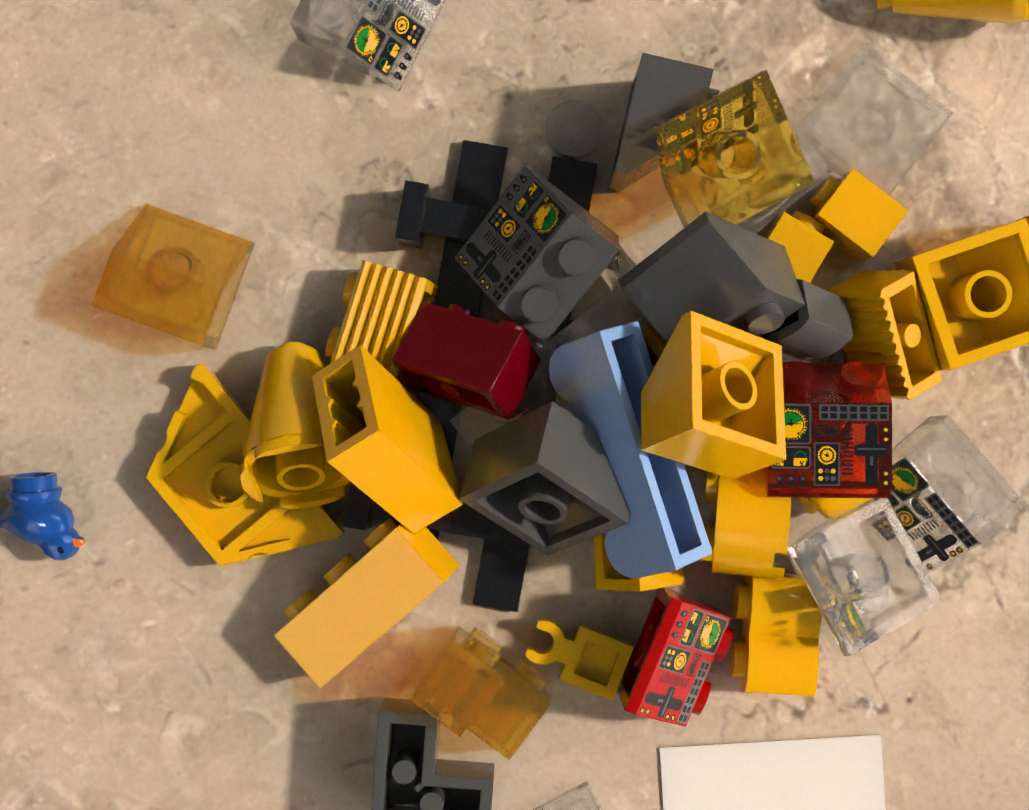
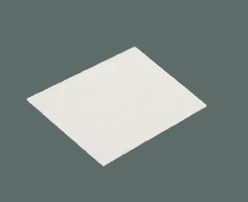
[660,735,886,810]

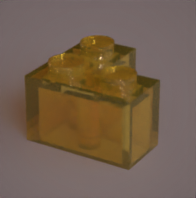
[411,626,552,760]

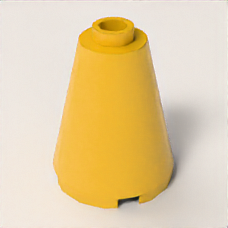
[239,342,351,509]

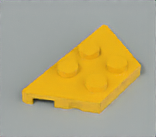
[146,362,345,567]

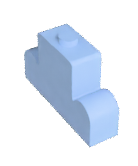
[549,321,713,578]

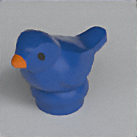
[0,472,86,560]

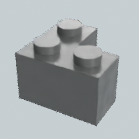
[371,698,495,810]

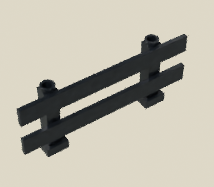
[343,140,597,612]

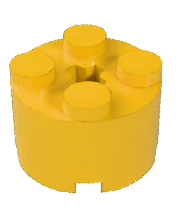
[700,465,792,579]

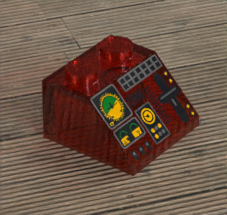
[764,361,892,499]

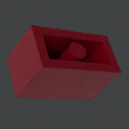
[391,302,542,420]

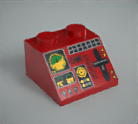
[617,587,733,727]

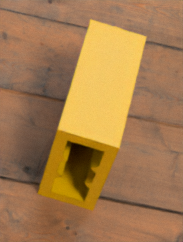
[312,345,463,534]

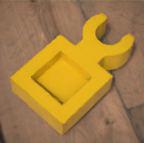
[525,618,634,701]

